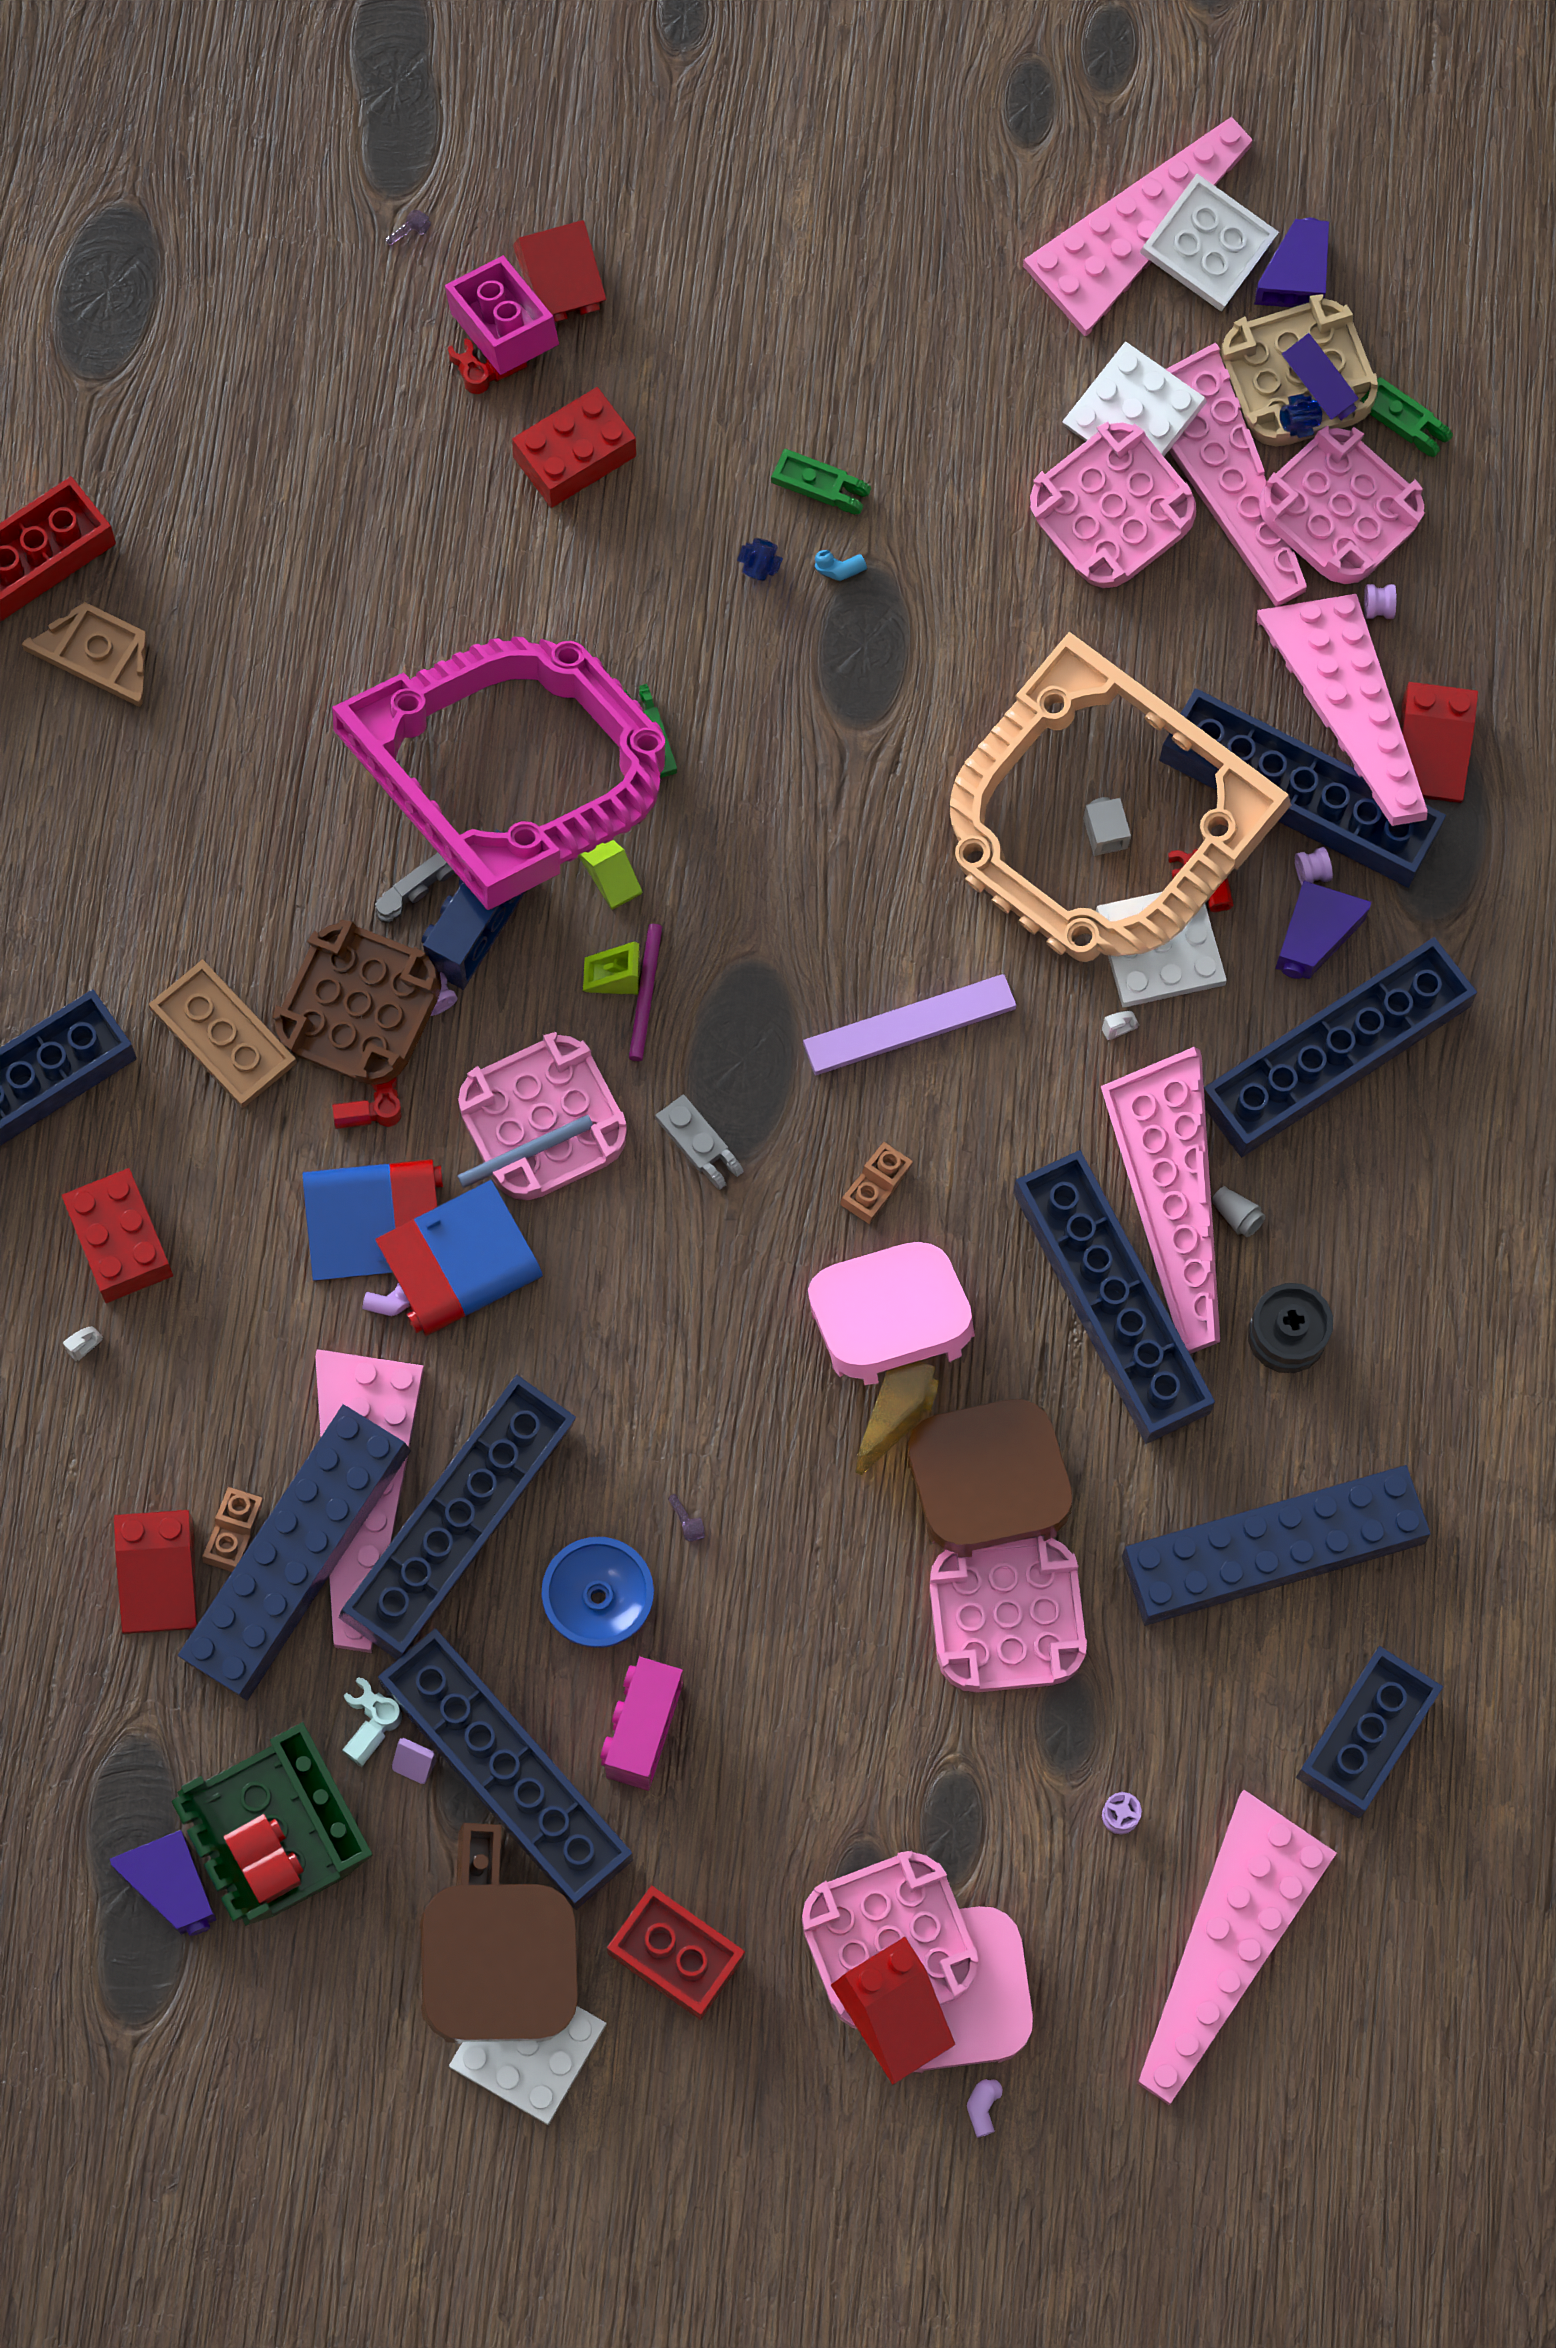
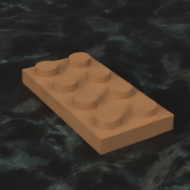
[148,959,297,1109]

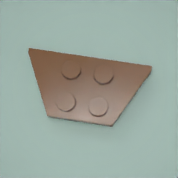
[22,602,147,707]

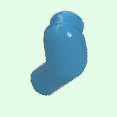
[815,550,867,581]

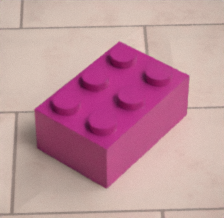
[444,255,559,375]
[600,1656,683,1791]

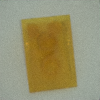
[855,1361,939,1475]

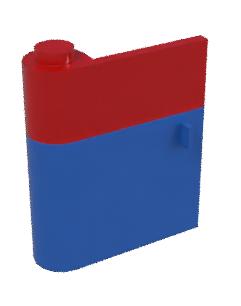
[303,1159,443,1281]
[375,1180,543,1337]

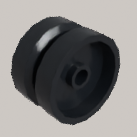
[1248,1283,1333,1373]

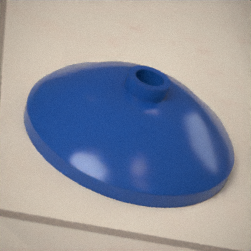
[542,1537,654,1648]

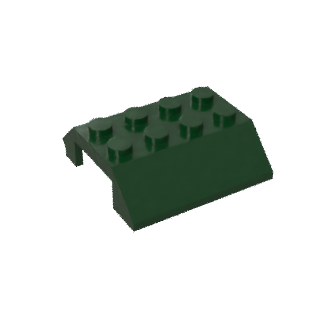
[171,1722,373,1926]

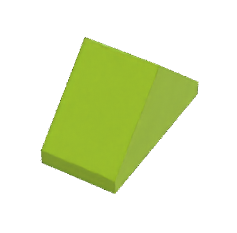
[578,840,642,910]
[583,942,640,995]

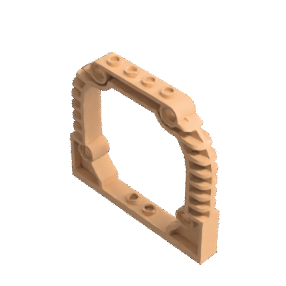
[950,632,1291,962]

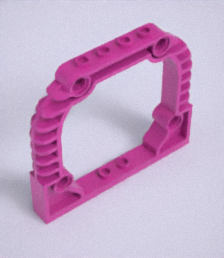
[332,637,665,910]

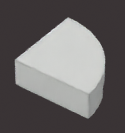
[1102,1011,1139,1040]
[63,1326,103,1361]

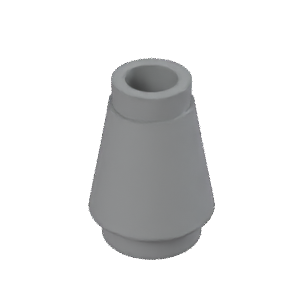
[1211,1186,1266,1237]

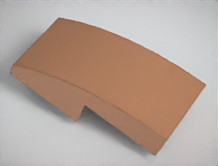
[840,1142,913,1224]
[202,1487,263,1572]

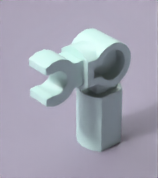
[342,1677,402,1767]

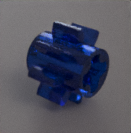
[1279,394,1322,438]
[737,538,783,581]

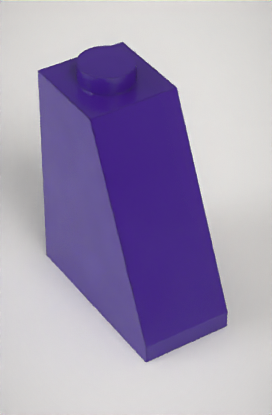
[1254,217,1329,308]
[1281,333,1359,421]
[1275,881,1371,979]
[110,1830,217,1936]

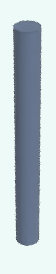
[457,1114,593,1188]

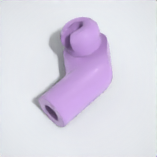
[362,1283,410,1316]
[967,2079,1003,2138]

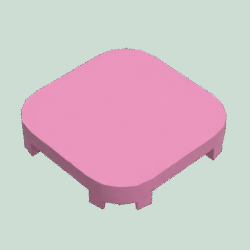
[1030,422,1196,588]
[1259,426,1425,584]
[458,1032,627,1200]
[808,1242,975,1385]
[929,1536,1087,1692]
[801,1851,978,2029]
[914,1906,1033,2073]

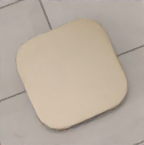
[1222,294,1378,447]

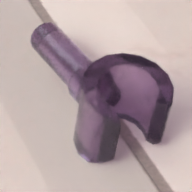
[385,210,431,246]
[668,1494,705,1541]

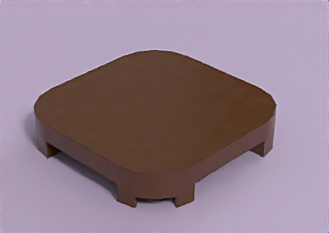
[273,920,442,1085]
[908,1399,1072,1558]
[419,1884,578,2044]

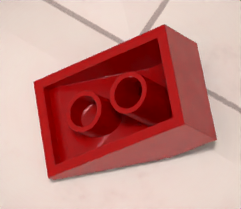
[1400,682,1478,803]
[114,1510,197,1634]
[830,1937,956,2085]

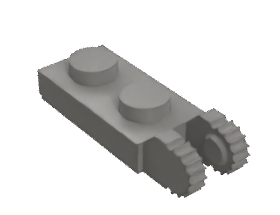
[375,852,455,923]
[655,1094,744,1190]

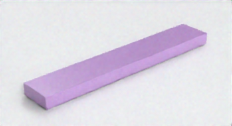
[803,974,1016,1076]

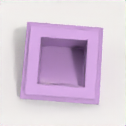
[392,1738,437,1784]

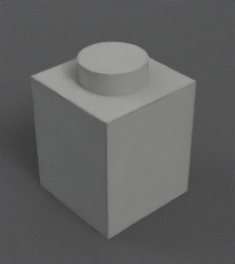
[1083,797,1131,856]

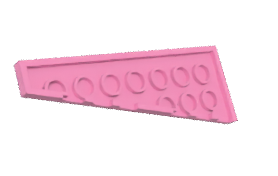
[1023,116,1253,336]
[1166,342,1307,607]
[1256,594,1428,826]
[1101,1047,1220,1354]
[315,1349,424,1653]
[1138,1790,1337,2105]

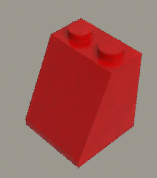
[513,220,606,323]

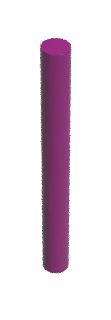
[629,924,662,1061]

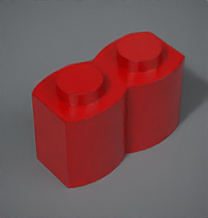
[223,1814,304,1906]

